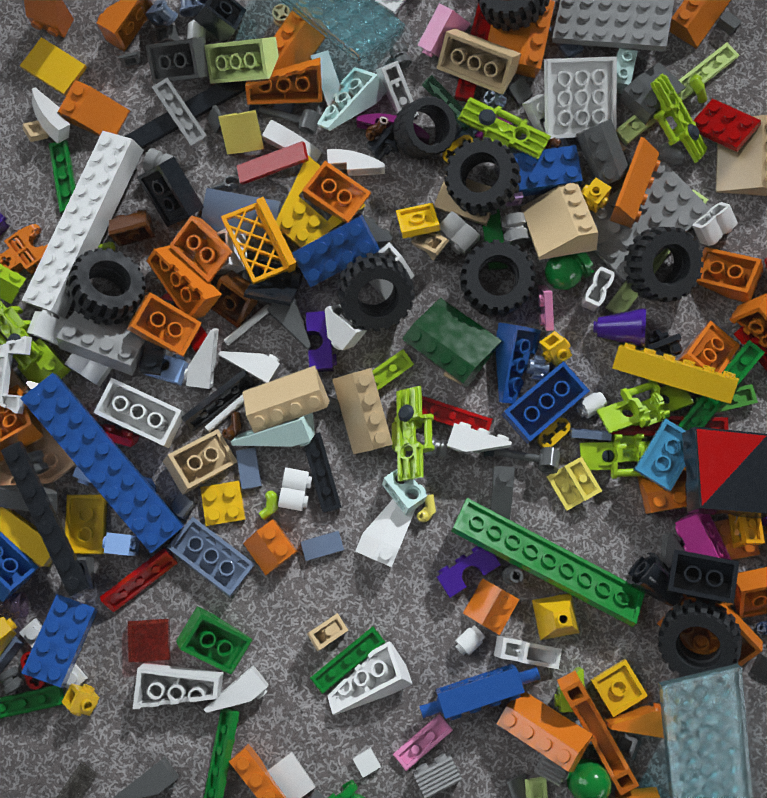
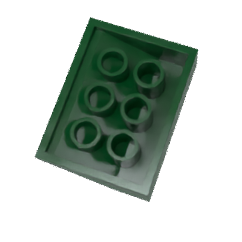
[402,298,502,388]

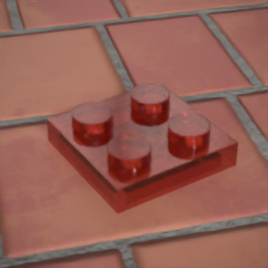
[128,618,171,662]

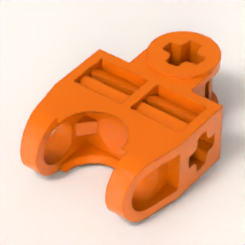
[0,224,48,275]

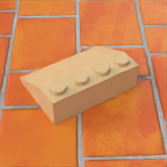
[716,115,767,196]
[521,182,598,260]

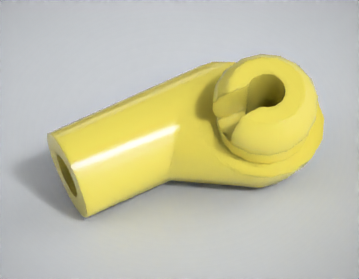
[417,494,436,522]

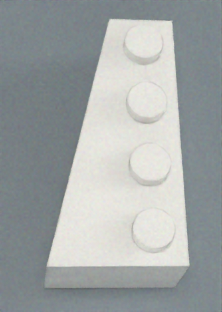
[133,663,224,709]

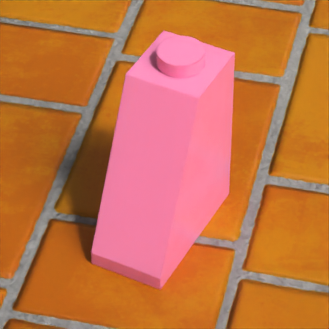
[418,3,471,58]

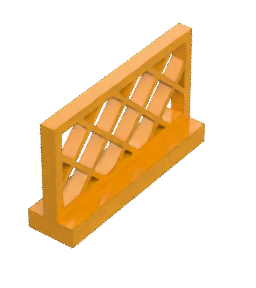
[221,197,296,285]

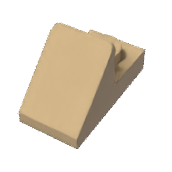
[411,232,449,261]
[307,613,348,651]

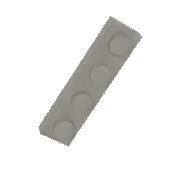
[152,77,208,149]

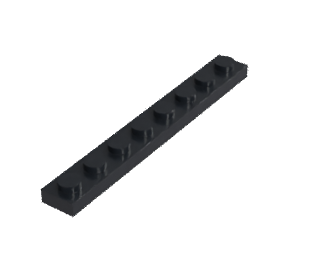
[1,441,90,597]

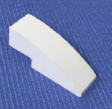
[32,88,70,144]
[262,120,322,163]
[327,149,385,176]
[494,635,562,669]

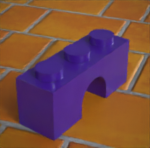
[306,311,337,372]
[436,546,501,598]

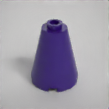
[593,308,646,347]

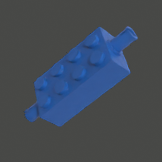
[419,664,541,720]

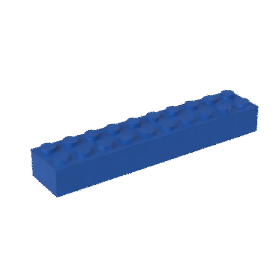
[20,373,184,553]

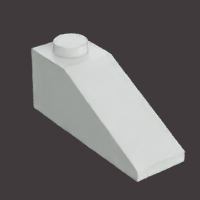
[376,61,419,117]
[184,328,219,389]
[218,351,282,383]
[204,665,268,713]

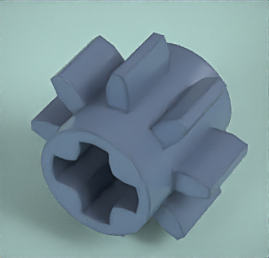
[483,90,507,109]
[526,355,549,380]

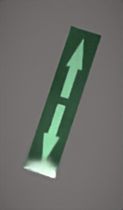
[422,75,470,131]

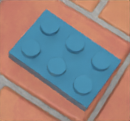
[634,419,685,492]

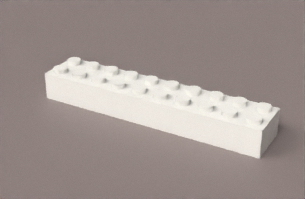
[22,131,144,318]

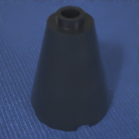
[626,552,683,607]

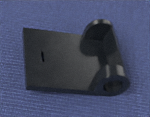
[243,260,303,306]

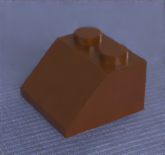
[108,210,156,247]
[211,270,259,328]

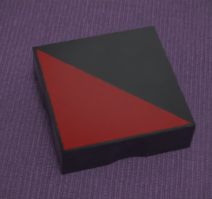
[682,427,767,518]

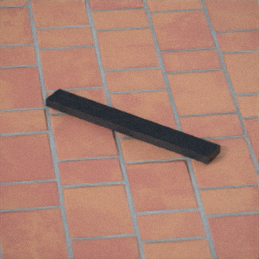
[125,81,246,149]

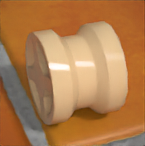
[272,4,290,27]

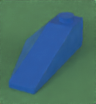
[496,322,541,404]

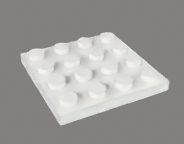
[544,57,617,139]

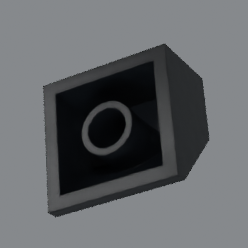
[194,0,246,43]

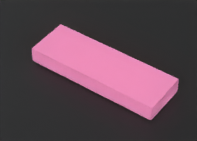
[393,713,453,771]

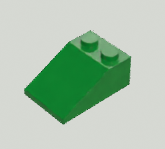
[176,606,252,674]

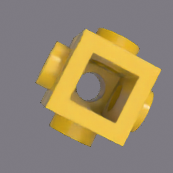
[581,178,612,213]
[539,331,572,366]
[62,683,100,716]

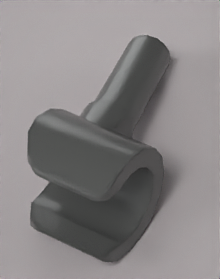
[211,175,238,190]

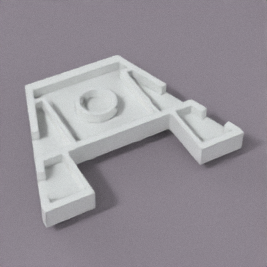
[0,336,32,414]

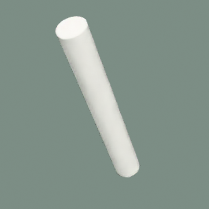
[224,304,270,346]
[205,394,244,432]

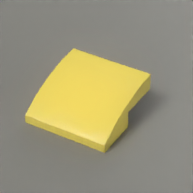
[218,110,264,154]
[546,456,602,511]

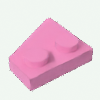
[538,285,554,331]

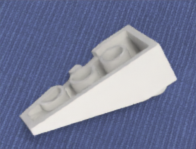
[355,494,416,567]
[328,641,412,715]

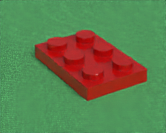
[693,98,761,152]

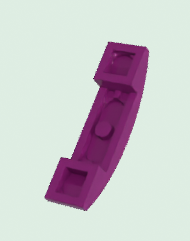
[356,113,430,145]

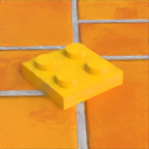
[396,203,440,239]
[200,481,246,526]
[590,659,648,717]

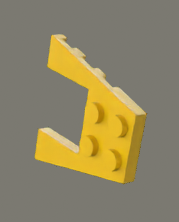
[276,156,366,248]

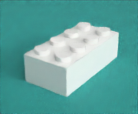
[93,378,186,448]

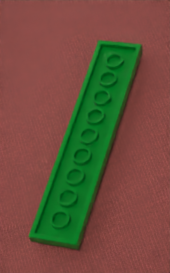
[451,498,645,627]

